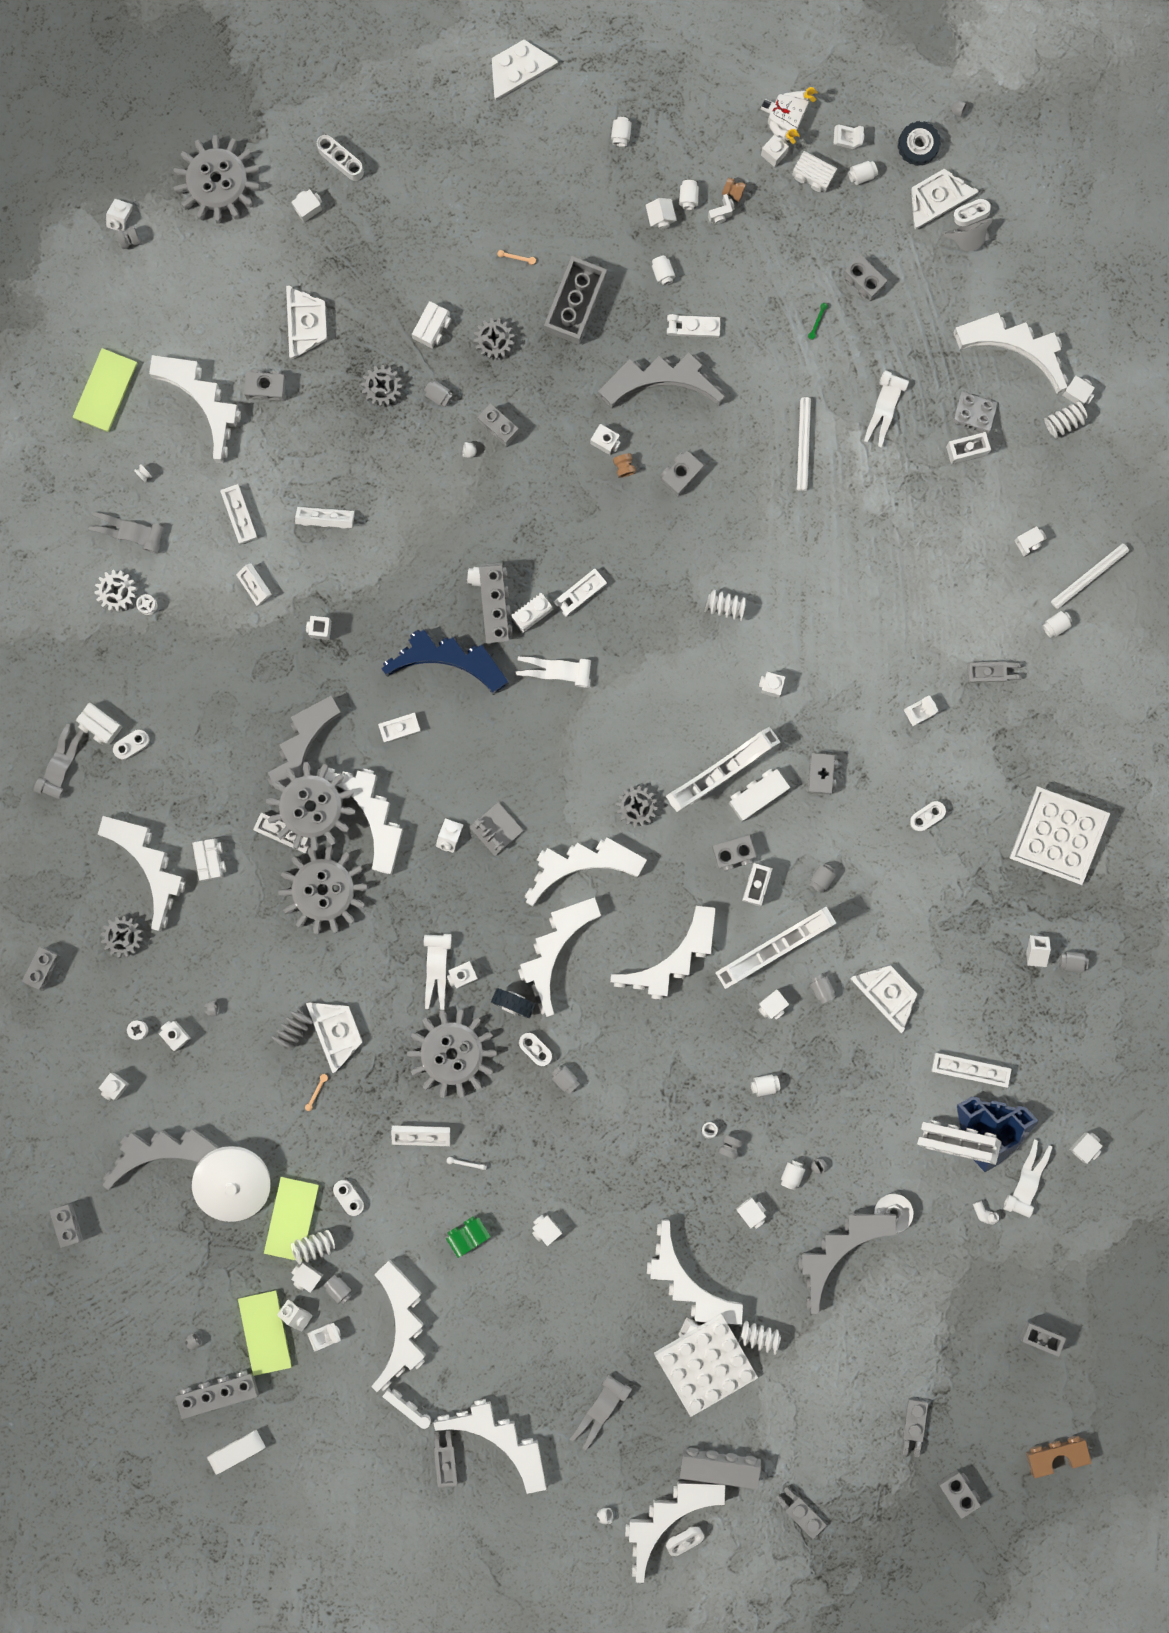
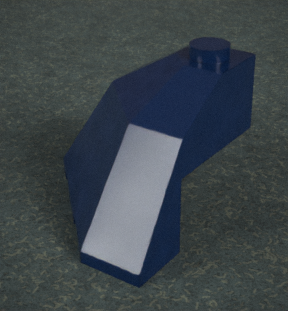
[957,1097,1038,1172]

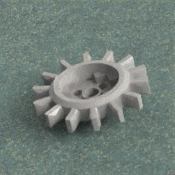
[173,135,260,224]
[266,762,355,851]
[278,846,368,934]
[407,1010,497,1098]

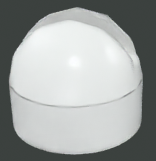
[462,442,477,458]
[702,1122,718,1139]
[597,1508,613,1524]

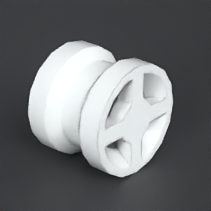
[136,594,158,615]
[127,1020,148,1040]

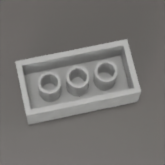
[544,256,607,345]

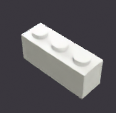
[729,769,790,822]

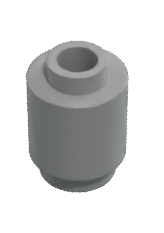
[424,380,453,407]
[809,864,836,893]
[1059,952,1088,973]
[810,974,835,1004]
[551,1065,580,1094]
[323,1275,352,1304]

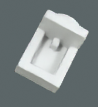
[833,124,864,149]
[708,194,735,224]
[106,199,133,231]
[904,696,938,726]
[436,819,463,853]
[277,1300,313,1332]
[307,1323,341,1351]

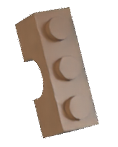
[1026,1436,1092,1478]

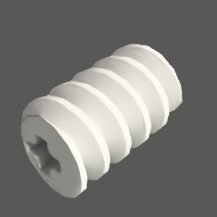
[1044,401,1087,438]
[704,590,746,621]
[291,1230,335,1265]
[738,1321,781,1355]

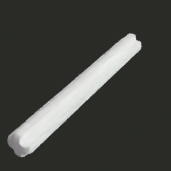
[797,397,811,491]
[1051,544,1129,609]

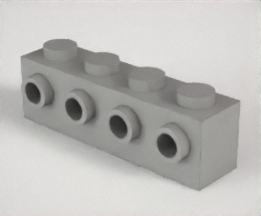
[479,563,512,643]
[175,1370,259,1419]
[680,1448,761,1489]

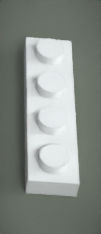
[931,1053,1012,1088]

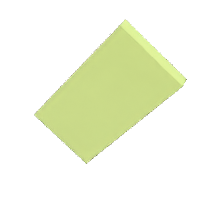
[73,348,138,433]
[264,1177,319,1261]
[238,1290,292,1376]

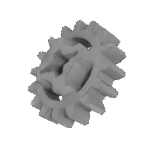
[474,318,515,360]
[361,365,403,407]
[616,786,658,828]
[101,916,143,958]

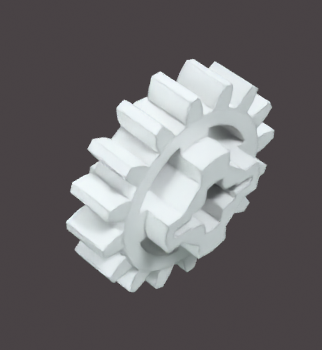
[95,570,137,612]

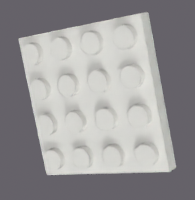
[1009,786,1110,885]
[654,1314,758,1417]

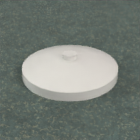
[192,1146,270,1222]

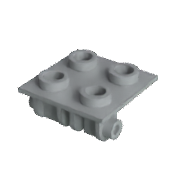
[952,391,997,433]
[470,802,523,856]

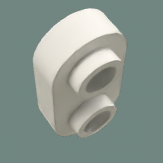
[954,199,990,226]
[113,730,150,760]
[910,801,946,832]
[519,1033,552,1066]
[333,1180,364,1216]
[666,1526,704,1556]

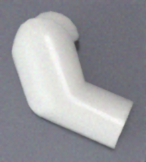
[973,1201,999,1225]

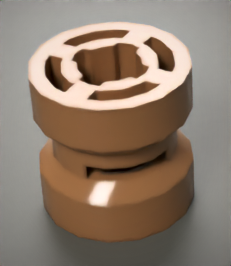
[722,177,746,202]
[613,453,636,478]

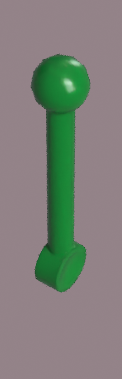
[808,303,828,340]

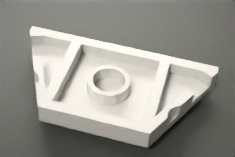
[492,40,558,100]
[911,169,978,230]
[286,286,327,359]
[850,965,917,1033]
[306,1003,363,1073]

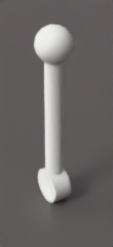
[447,1157,487,1170]

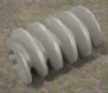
[271,1008,313,1049]

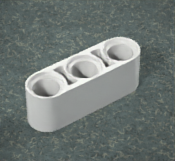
[317,135,364,181]
[207,1430,266,1475]

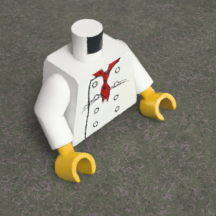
[761,87,818,144]

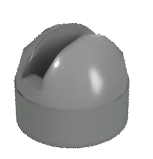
[951,101,967,118]
[204,1000,219,1016]
[811,1158,827,1174]
[185,1332,202,1350]

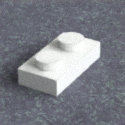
[236,563,272,606]
[378,713,421,743]

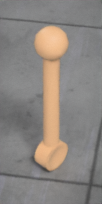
[497,250,536,265]
[305,1074,328,1111]

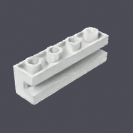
[917,1120,1001,1165]

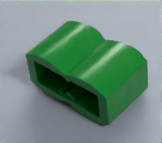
[446,1216,491,1258]

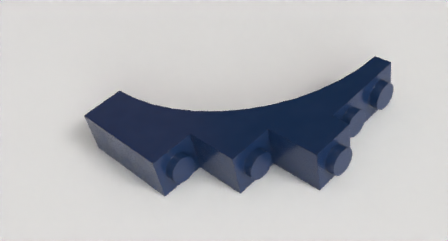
[381,629,509,695]

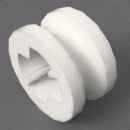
[134,464,152,483]

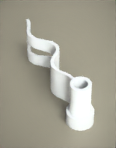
[864,370,909,447]
[516,656,591,688]
[424,934,452,1010]
[1003,1139,1052,1218]

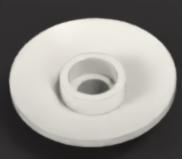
[874,1194,913,1233]

